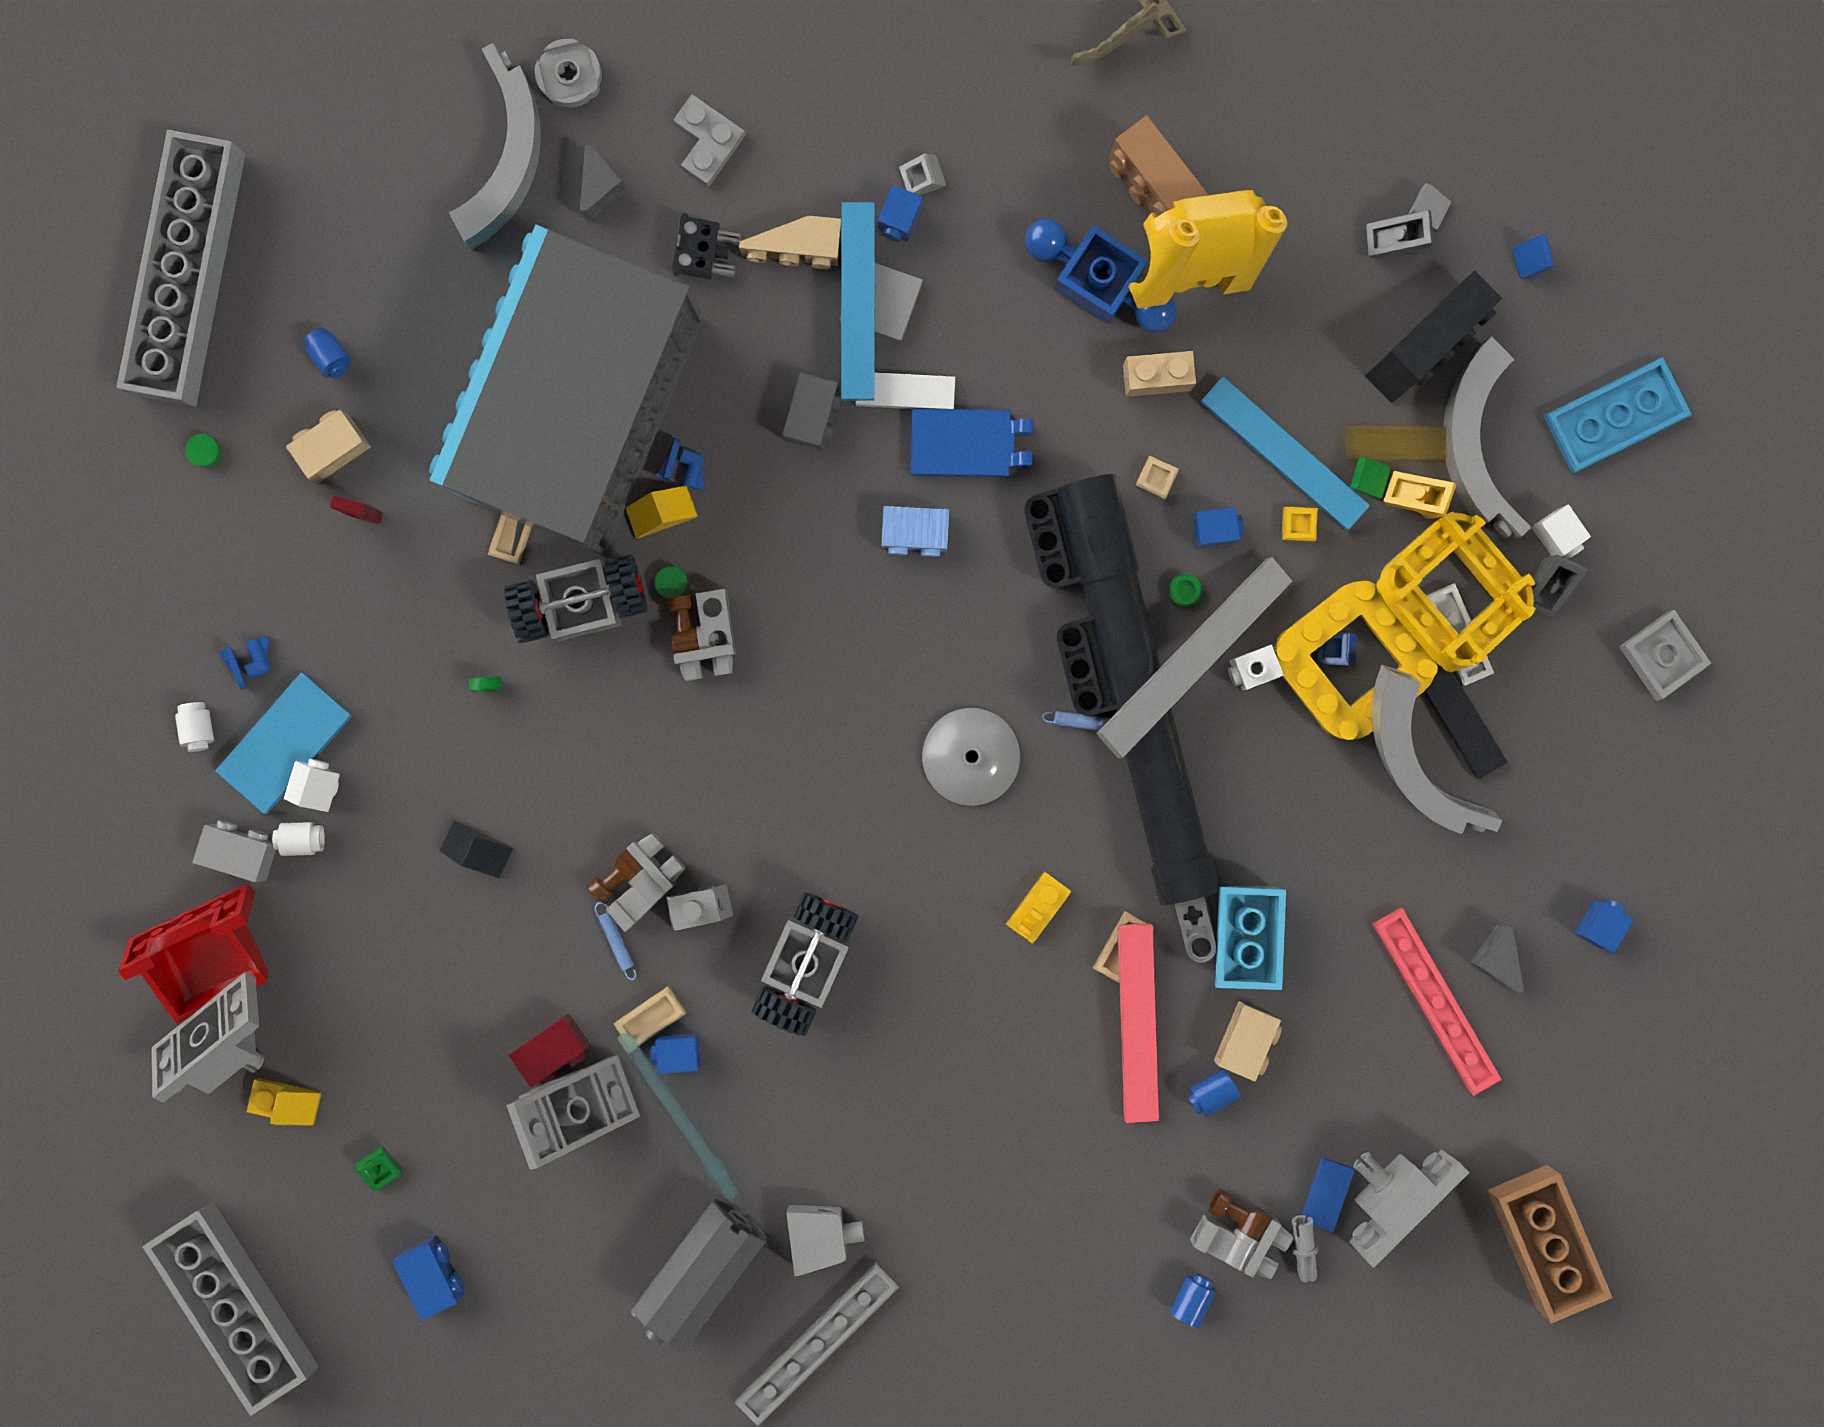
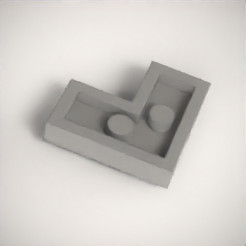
[673,94,746,187]

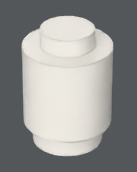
[175,702,214,752]
[272,822,325,856]

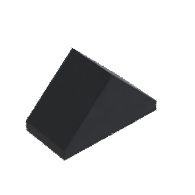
[439,821,514,878]

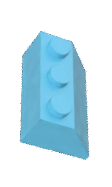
[1215,886,1286,990]

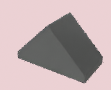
[580,145,626,220]
[1531,555,1588,618]
[1470,924,1524,993]

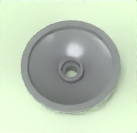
[922,708,1020,806]

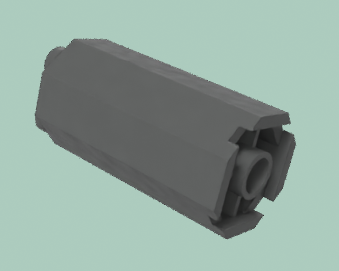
[630,1196,768,1352]

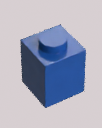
[878,185,923,242]
[1192,507,1244,548]
[1574,899,1634,954]
[651,1033,701,1074]

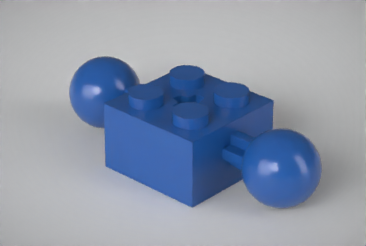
[1025,218,1177,333]

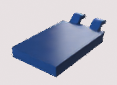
[911,409,1033,477]

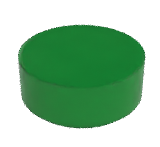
[185,434,222,468]
[655,566,689,599]
[1168,574,1202,607]
[468,676,503,693]

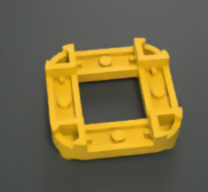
[1376,511,1536,672]
[1274,580,1438,740]

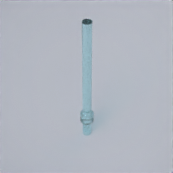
[617,1030,739,1200]

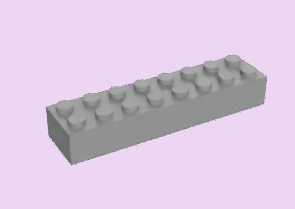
[116,129,246,407]

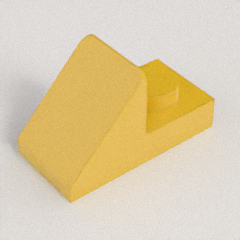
[1383,471,1456,519]
[246,1078,322,1125]

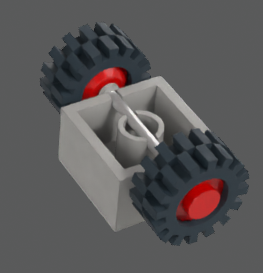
[504,555,647,644]
[751,892,859,1036]

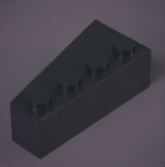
[1365,270,1502,403]

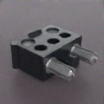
[672,213,741,280]

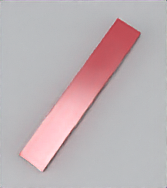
[1372,908,1502,1096]
[1118,923,1159,1123]

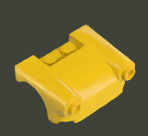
[1128,190,1288,309]

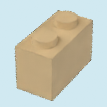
[1123,351,1196,397]
[286,409,371,483]
[1214,1001,1282,1082]

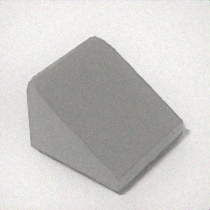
[899,153,946,195]
[1409,183,1451,232]

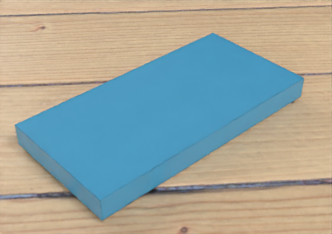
[1543,357,1692,474]
[215,672,353,814]

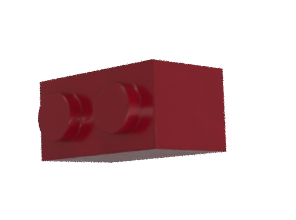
[508,1013,591,1088]

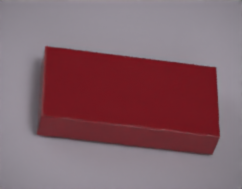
[330,495,383,524]

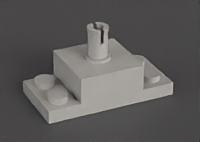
[152,972,264,1103]
[506,1055,640,1170]
[1349,1149,1470,1268]

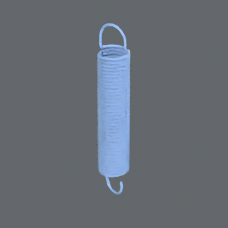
[1042,711,1111,731]
[595,902,636,980]

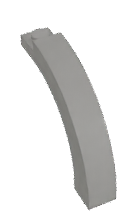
[449,43,541,250]
[1443,336,1531,540]
[1372,665,1503,834]

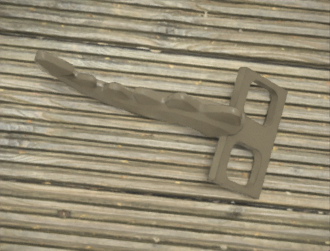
[1070,0,1187,67]

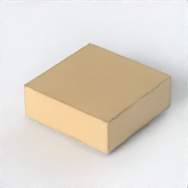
[1135,456,1179,500]

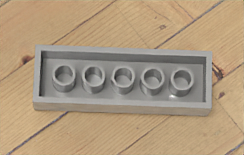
[142,1201,319,1416]

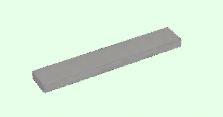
[735,1261,899,1426]

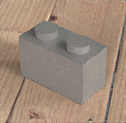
[192,820,276,882]

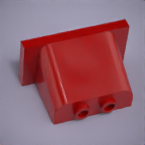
[118,882,269,1024]

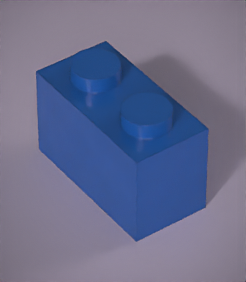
[392,1235,464,1321]

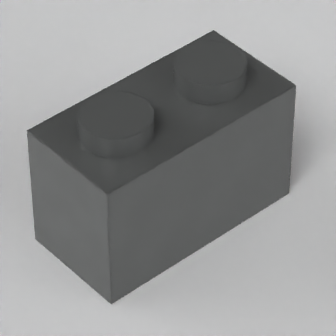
[782,372,842,451]

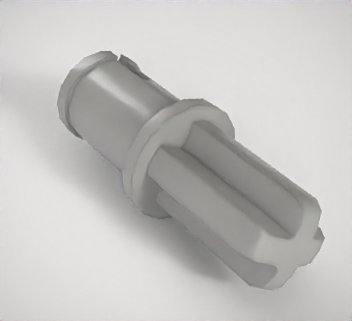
[1292,1215,1318,1283]

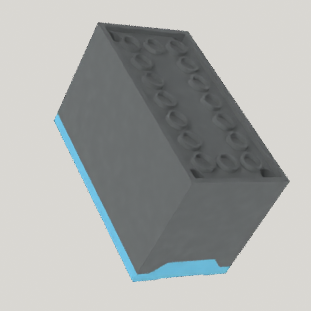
[429,224,704,557]

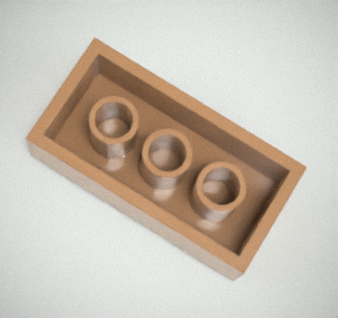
[1108,115,1208,217]
[1487,1165,1613,1324]

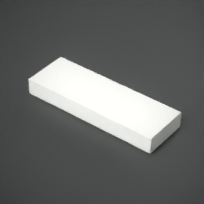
[856,373,955,409]
[1426,583,1494,686]

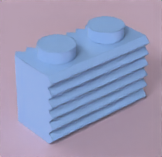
[881,506,949,557]

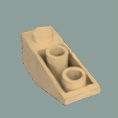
[739,216,842,270]

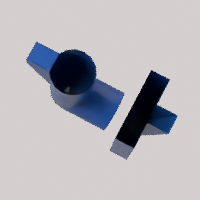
[655,438,705,491]
[218,636,271,690]

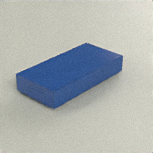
[1301,1157,1355,1232]

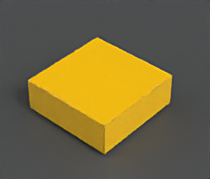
[1282,507,1318,542]

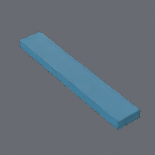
[841,202,875,401]
[1200,377,1370,531]

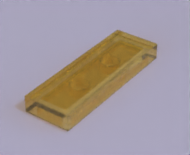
[1346,426,1446,461]

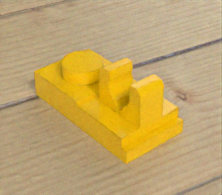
[1006,871,1072,944]

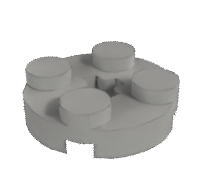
[535,39,602,108]

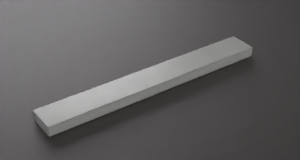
[1096,557,1292,758]

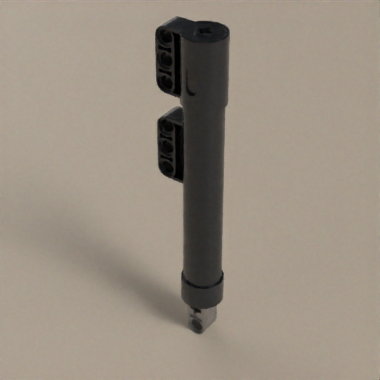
[1024,474,1220,963]

